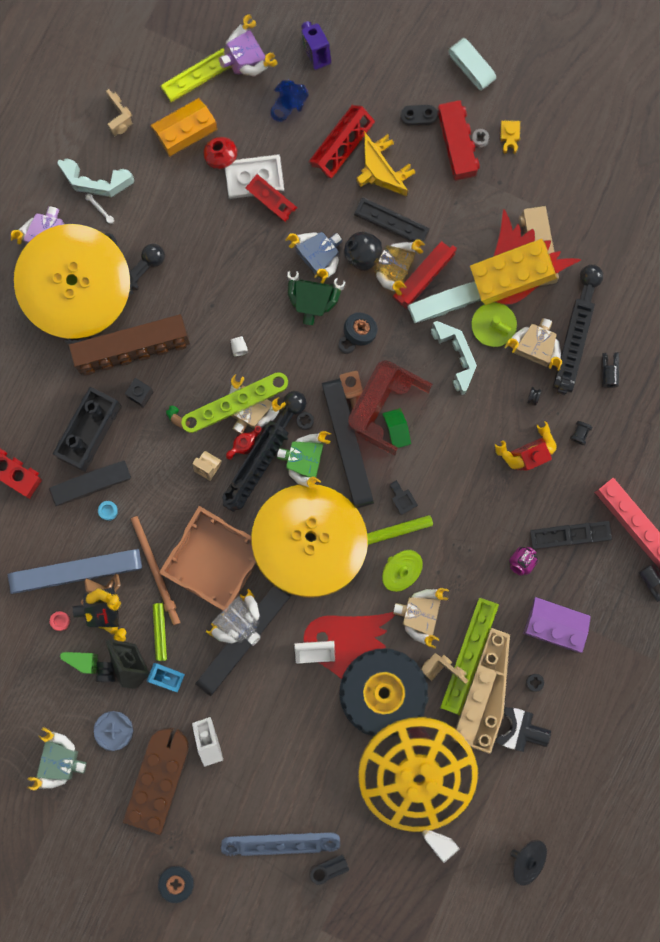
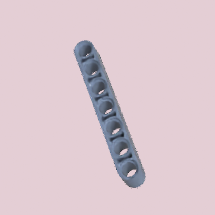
[7,549,142,594]

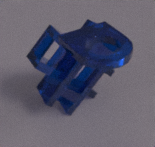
[270,80,309,122]

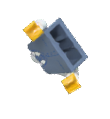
[285,232,343,284]

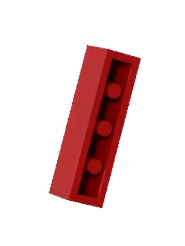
[437,100,480,181]

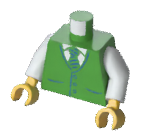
[277,431,331,491]

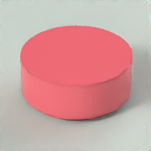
[50,611,70,631]

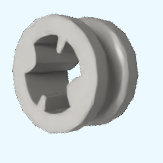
[472,129,489,148]

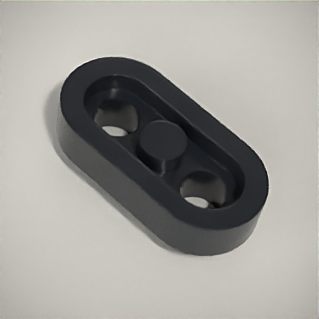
[400,105,438,126]

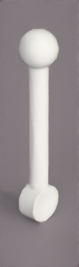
[85,193,114,224]

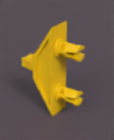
[357,133,415,196]

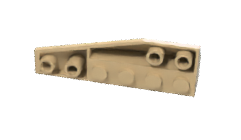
[451,628,510,754]

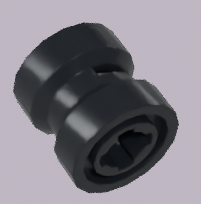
[96,662,116,682]

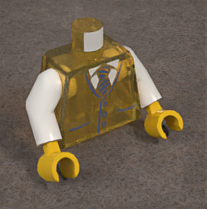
[374,239,425,295]

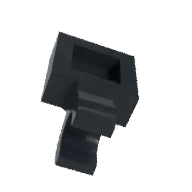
[389,480,418,515]

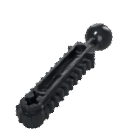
[65,243,165,345]
[553,265,604,395]
[222,391,307,512]

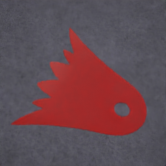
[493,209,581,304]
[304,612,395,679]

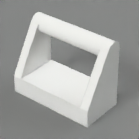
[295,641,335,663]
[422,830,459,862]

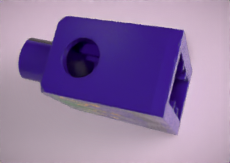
[301,21,331,70]

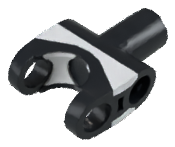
[495,707,551,752]

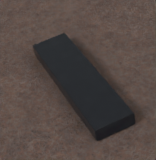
[354,197,430,246]

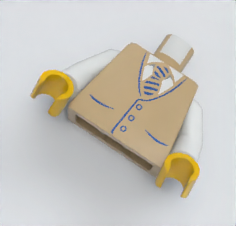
[505,318,562,371]
[229,374,286,434]
[393,588,449,649]

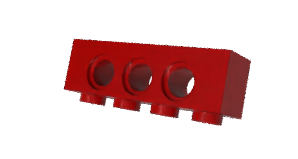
[0,449,42,499]

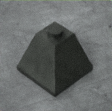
[106,639,150,689]

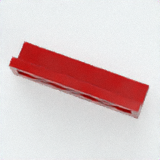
[308,105,375,178]
[393,241,457,309]

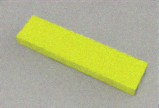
[161,48,231,102]

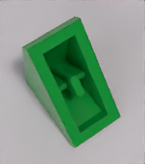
[382,408,411,450]

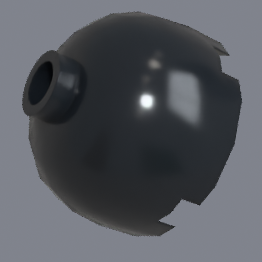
[344,232,382,271]

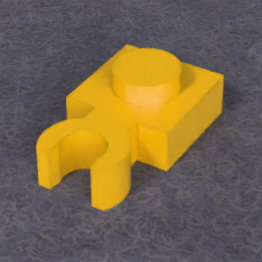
[501,121,520,154]

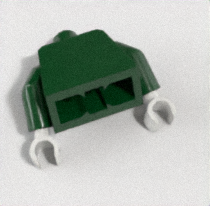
[287,271,345,325]

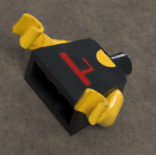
[73,587,126,642]

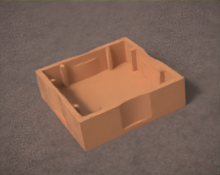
[159,506,257,613]

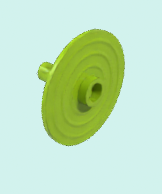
[472,303,517,347]
[382,550,423,592]

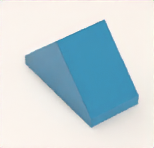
[147,663,185,692]

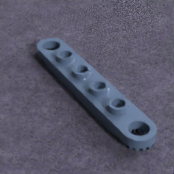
[221,833,340,856]

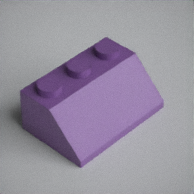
[523,597,590,653]

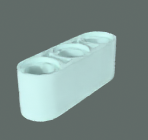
[448,38,496,90]

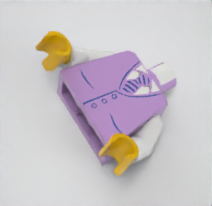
[10,206,64,245]

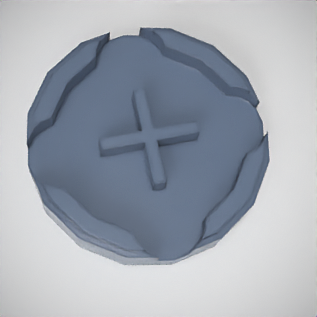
[94,711,133,751]

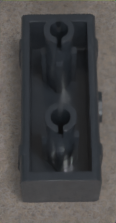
[53,387,122,472]

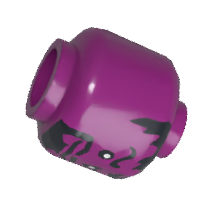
[509,547,538,576]

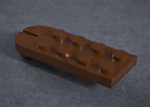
[123,728,189,835]

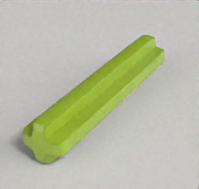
[153,603,167,661]

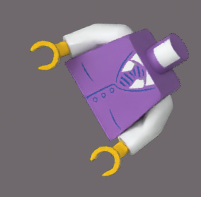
[219,15,277,76]

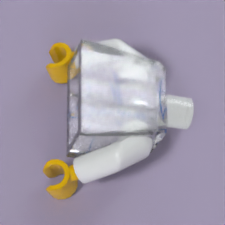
[206,589,261,645]

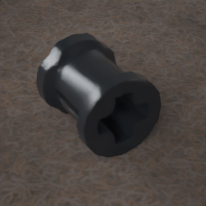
[570,421,593,445]

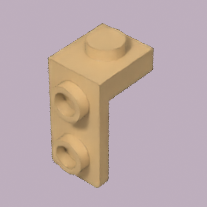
[106,89,132,136]
[421,653,468,684]

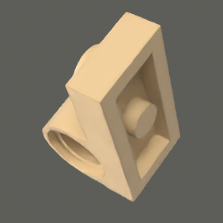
[192,451,222,481]

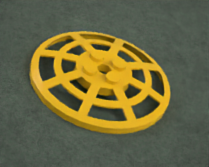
[358,717,478,832]

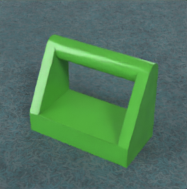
[60,652,98,674]

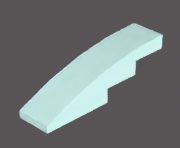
[407,281,481,323]

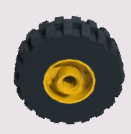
[339,649,428,738]

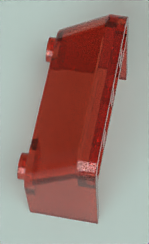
[348,360,433,456]

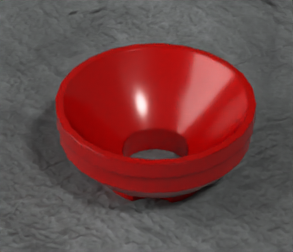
[203,137,237,169]

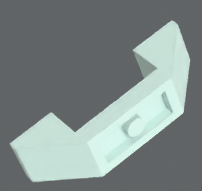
[58,159,134,197]
[431,321,477,395]

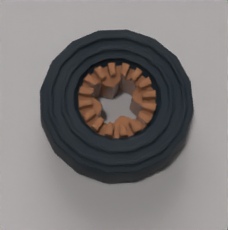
[343,312,378,346]
[158,866,194,903]

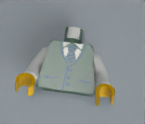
[27,728,87,790]

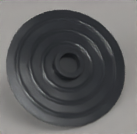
[510,840,547,886]

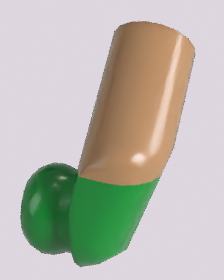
[166,405,190,429]

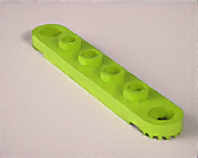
[181,372,288,433]

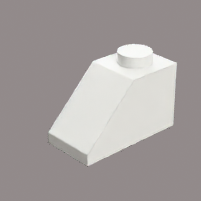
[192,717,223,767]

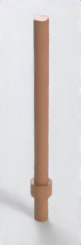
[131,516,180,626]

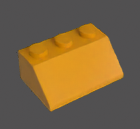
[151,98,217,157]

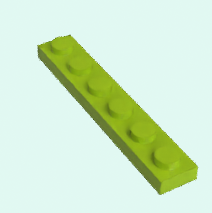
[440,598,499,715]

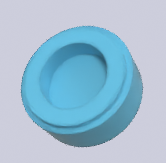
[98,501,118,521]

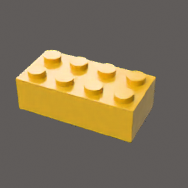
[470,239,557,305]

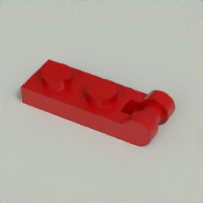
[245,174,297,222]

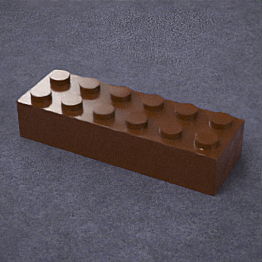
[69,314,190,376]

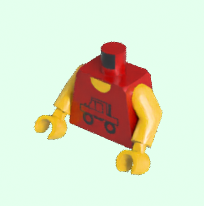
[495,421,557,471]

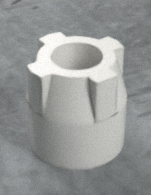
[230,336,248,356]

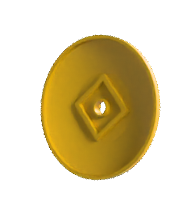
[14,224,130,339]
[251,484,368,597]

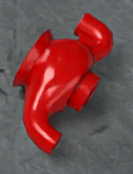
[226,426,261,460]

